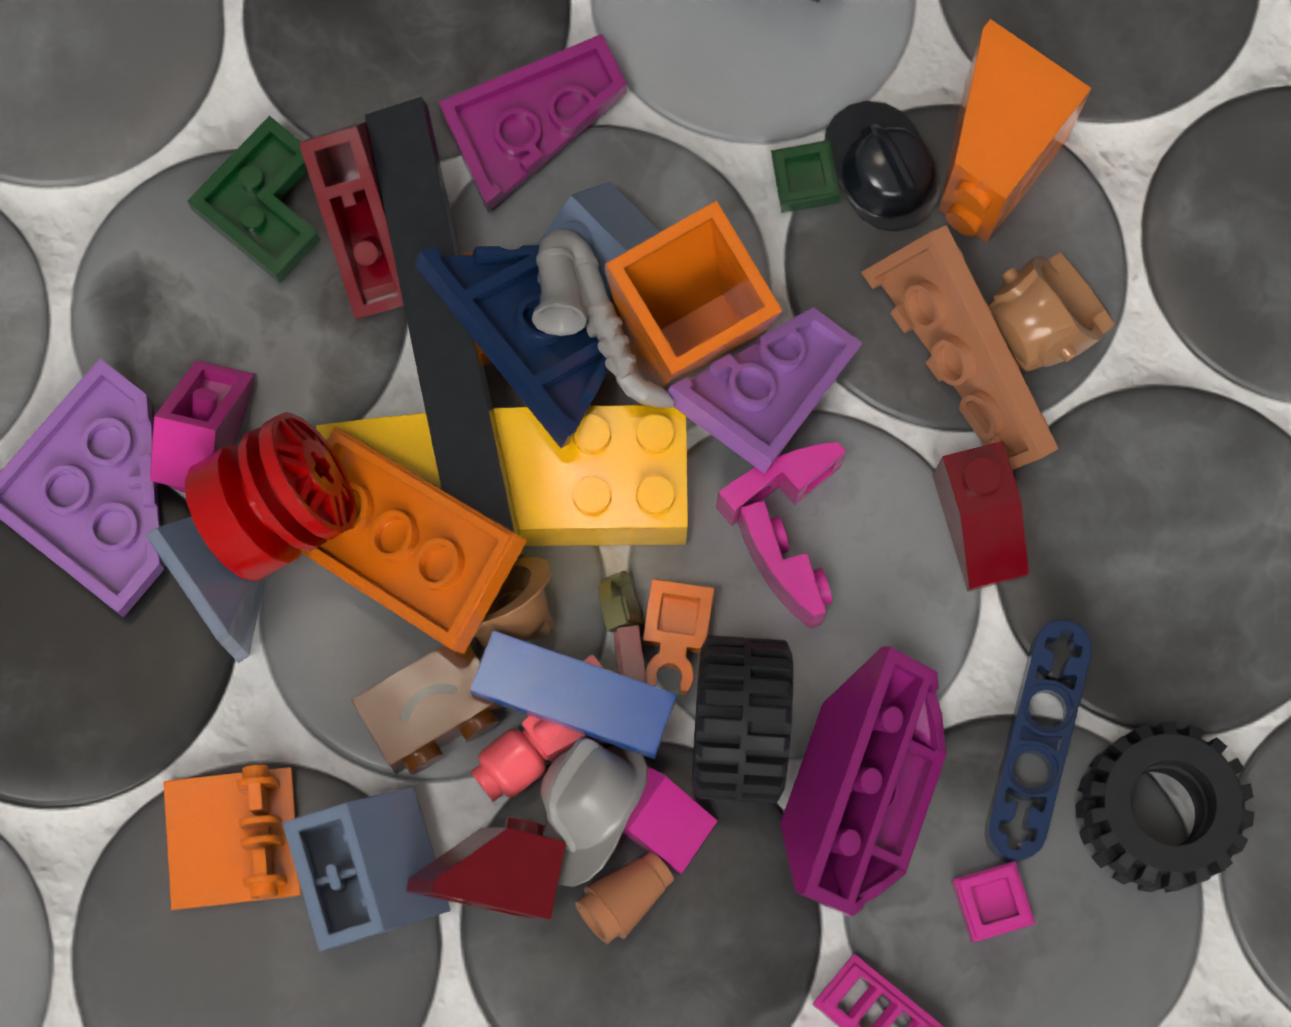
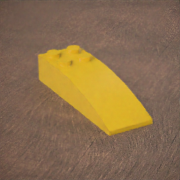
[316,405,688,546]

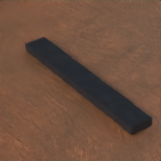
[365,97,525,559]

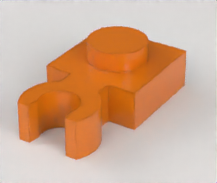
[642,579,714,696]

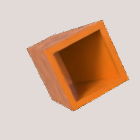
[938,19,1092,244]
[605,200,783,391]

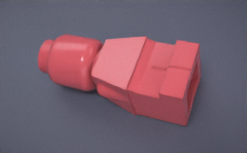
[470,654,604,802]

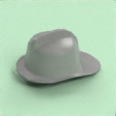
[541,737,648,887]

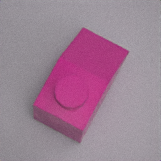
[150,360,255,493]

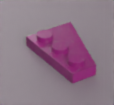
[439,34,627,212]

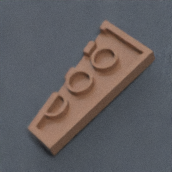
[861,225,1059,470]

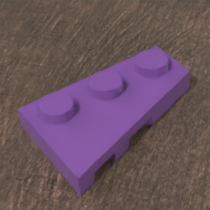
[667,307,863,474]

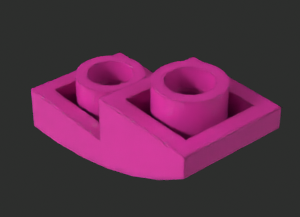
[737,501,832,629]

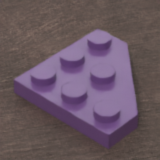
[0,358,164,618]

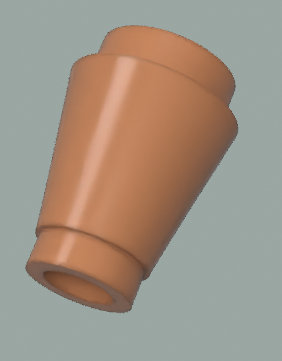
[575,851,674,944]

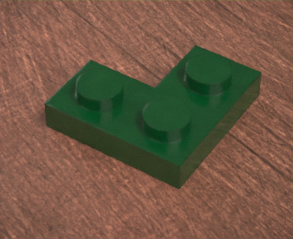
[187,116,321,283]

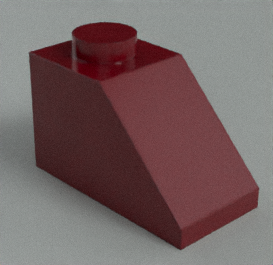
[933,441,1029,592]
[406,818,566,920]

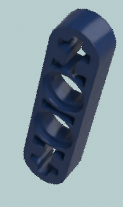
[984,620,1092,863]

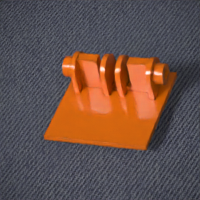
[163,765,302,910]

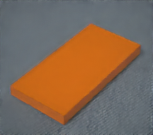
[301,427,527,654]

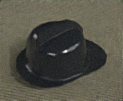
[825,101,941,231]

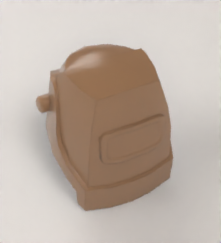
[988,252,1116,373]

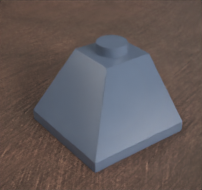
[146,516,266,663]

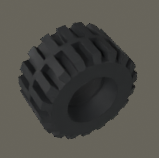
[692,635,793,803]
[1075,722,1255,893]

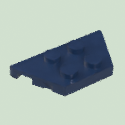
[415,245,609,448]

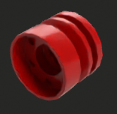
[185,412,357,582]

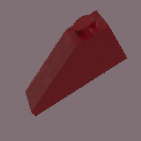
[299,121,404,320]

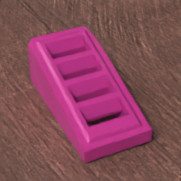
[812,954,943,1027]

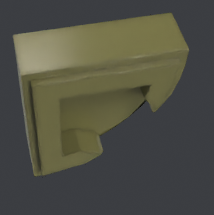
[599,571,645,633]

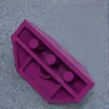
[780,646,947,917]

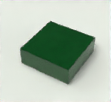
[771,139,840,213]

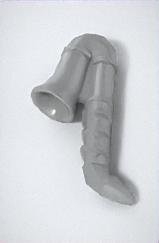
[532,229,675,408]

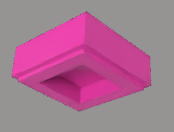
[951,861,1036,943]

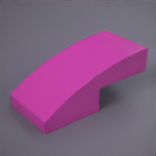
[716,442,846,526]

